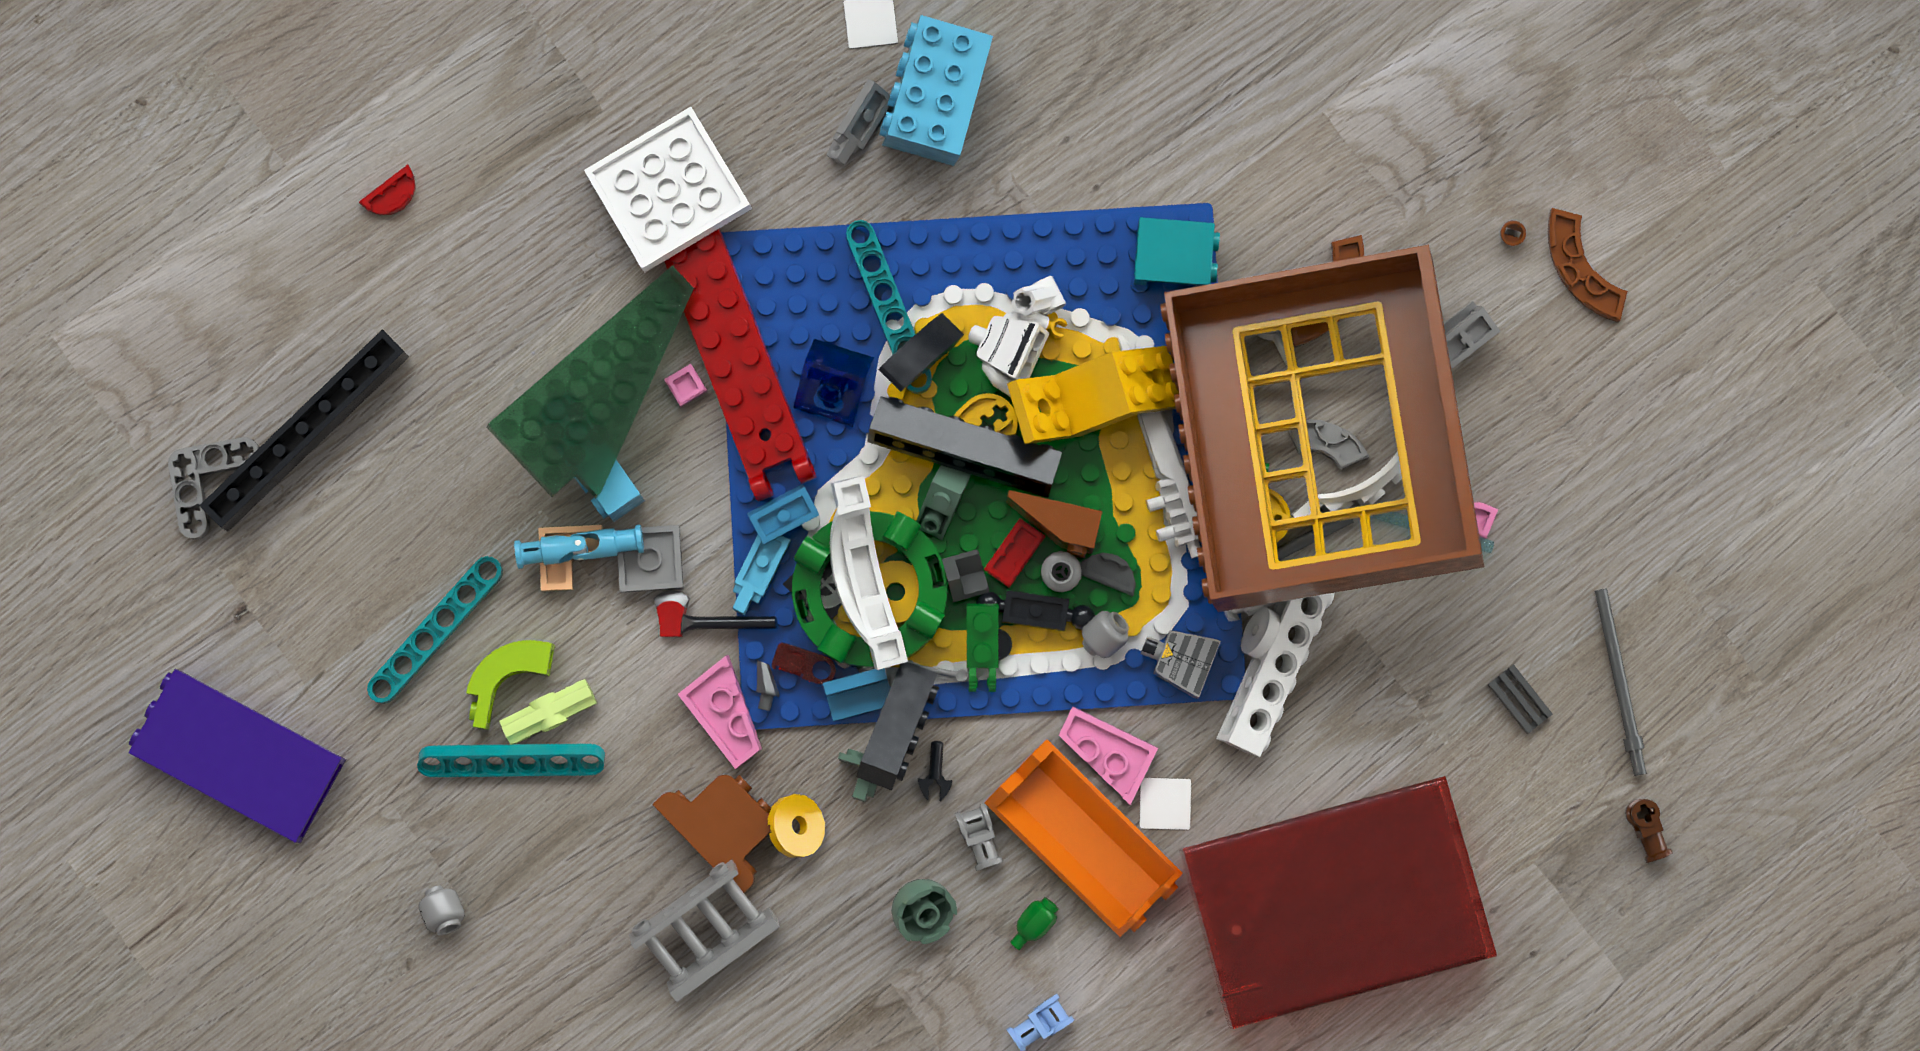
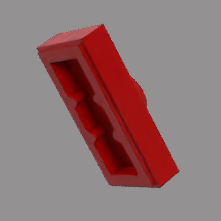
[984,518,1046,588]

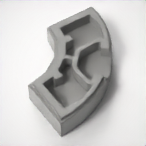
[1288,419,1369,470]

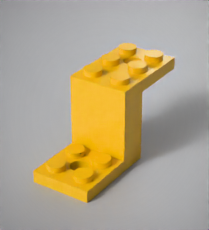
[1007,346,1179,444]

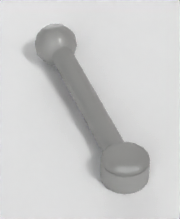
[908,660,968,682]

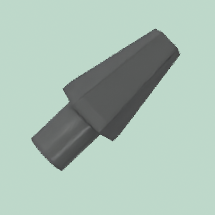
[756,660,780,711]

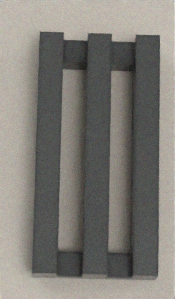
[1488,664,1553,734]

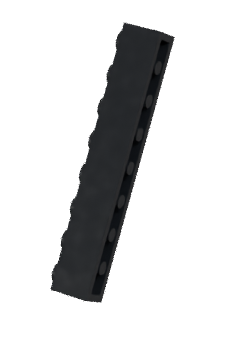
[199,329,409,532]

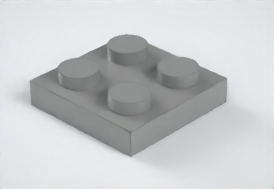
[616,525,684,593]

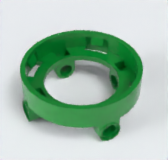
[792,511,947,669]

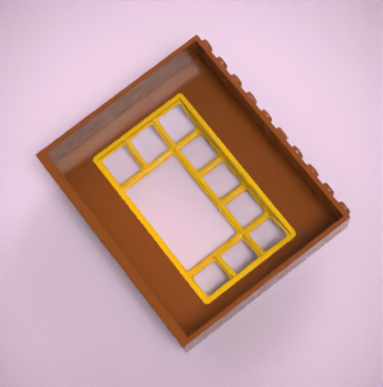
[1160,244,1485,612]

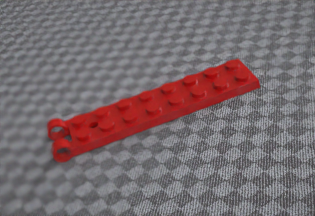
[664,228,817,502]

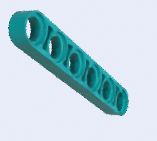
[846,220,932,394]
[367,556,503,704]
[417,744,605,777]

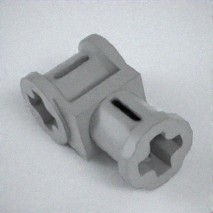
[955,803,1003,871]

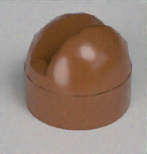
[1500,220,1526,246]

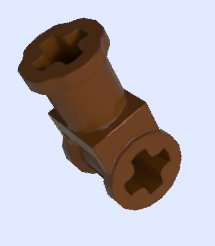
[1625,799,1673,863]

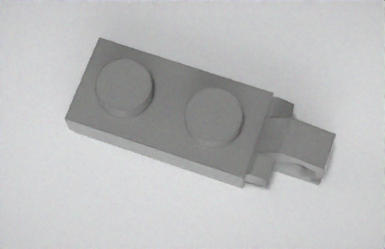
[826,79,890,165]

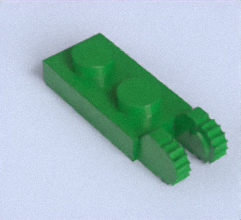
[967,604,999,692]

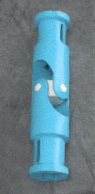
[514,525,644,569]

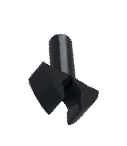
[918,741,953,802]

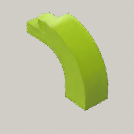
[466,640,555,730]

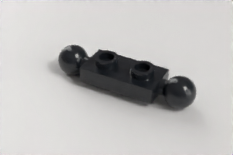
[976,590,1095,631]

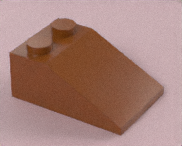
[1007,490,1102,558]

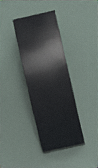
[878,313,964,392]

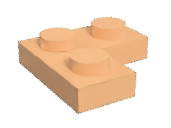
[538,525,603,592]

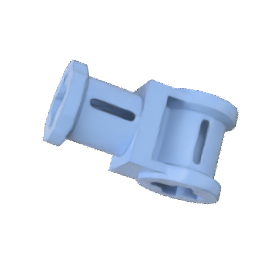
[1006,994,1074,1051]

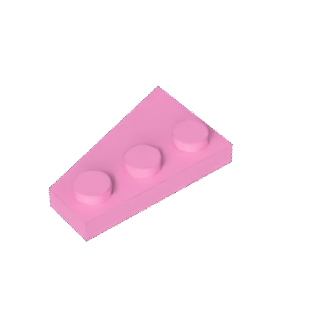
[678,655,762,769]
[1059,707,1158,805]

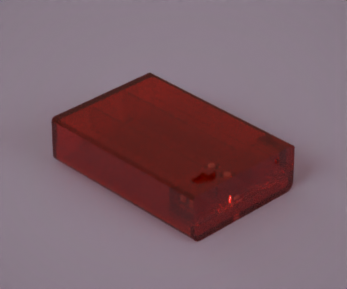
[1179,776,1497,1029]

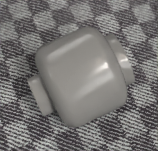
[1041,551,1082,592]
[1082,611,1129,658]
[418,886,465,935]

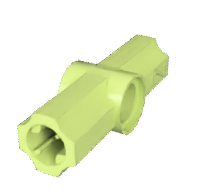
[499,679,597,745]

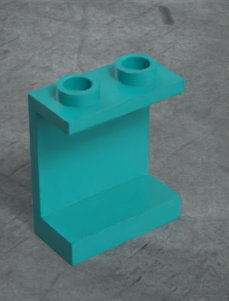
[1134,217,1220,286]

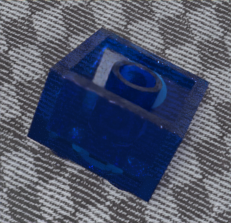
[793,339,874,427]

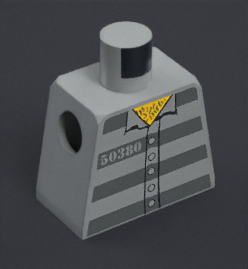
[1140,630,1221,699]

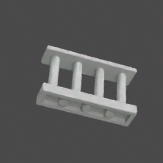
[629,860,780,1002]

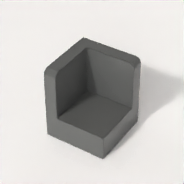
[942,550,989,602]

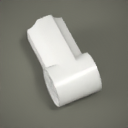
[1011,276,1066,316]

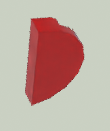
[359,164,416,216]

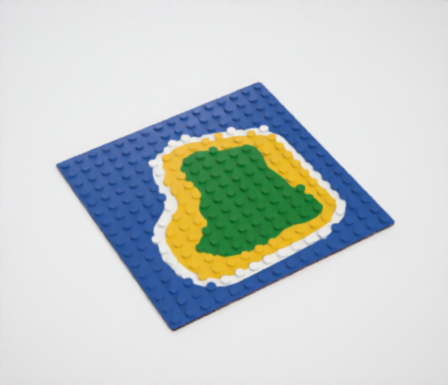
[721,203,1245,730]

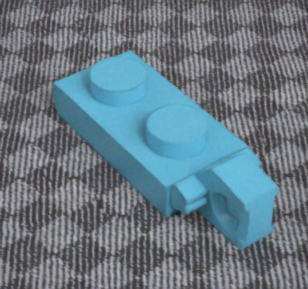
[732,535,791,615]

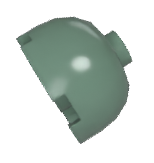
[891,879,957,944]

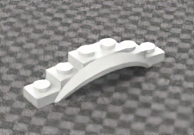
[1291,451,1402,518]
[830,476,908,670]

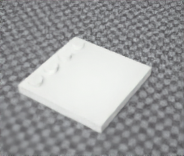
[584,107,752,273]

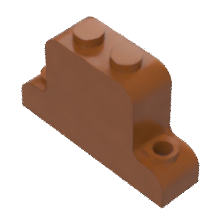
[652,775,771,894]

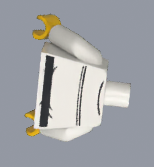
[968,311,1067,397]

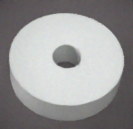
[1241,607,1280,658]

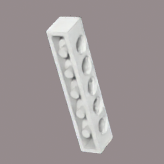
[1216,593,1334,757]

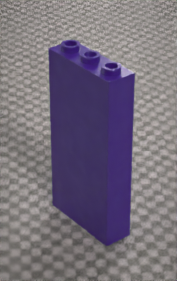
[128,669,347,843]

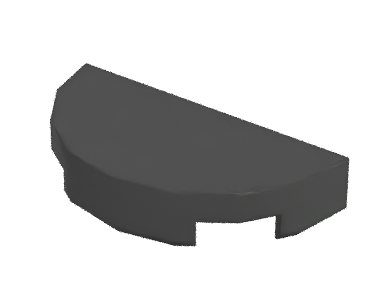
[1081,553,1136,597]

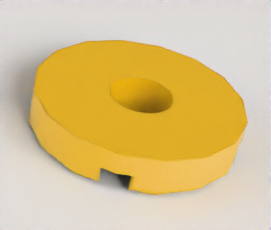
[879,561,919,623]
[768,794,825,858]

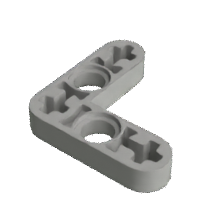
[168,437,259,540]

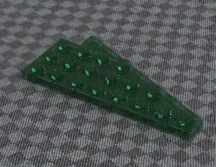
[486,265,694,499]

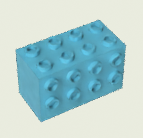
[879,15,993,166]

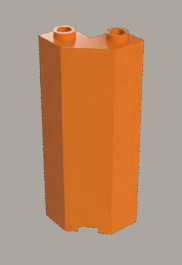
[984,739,1183,937]

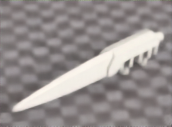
[1117,335,1201,559]

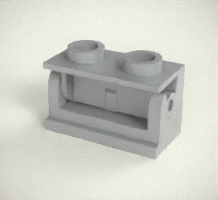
[1444,301,1500,369]

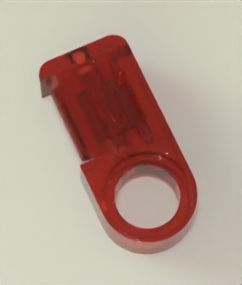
[772,642,836,685]

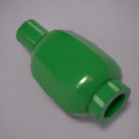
[1010,897,1059,950]

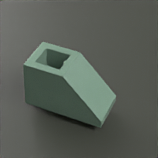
[916,465,971,540]

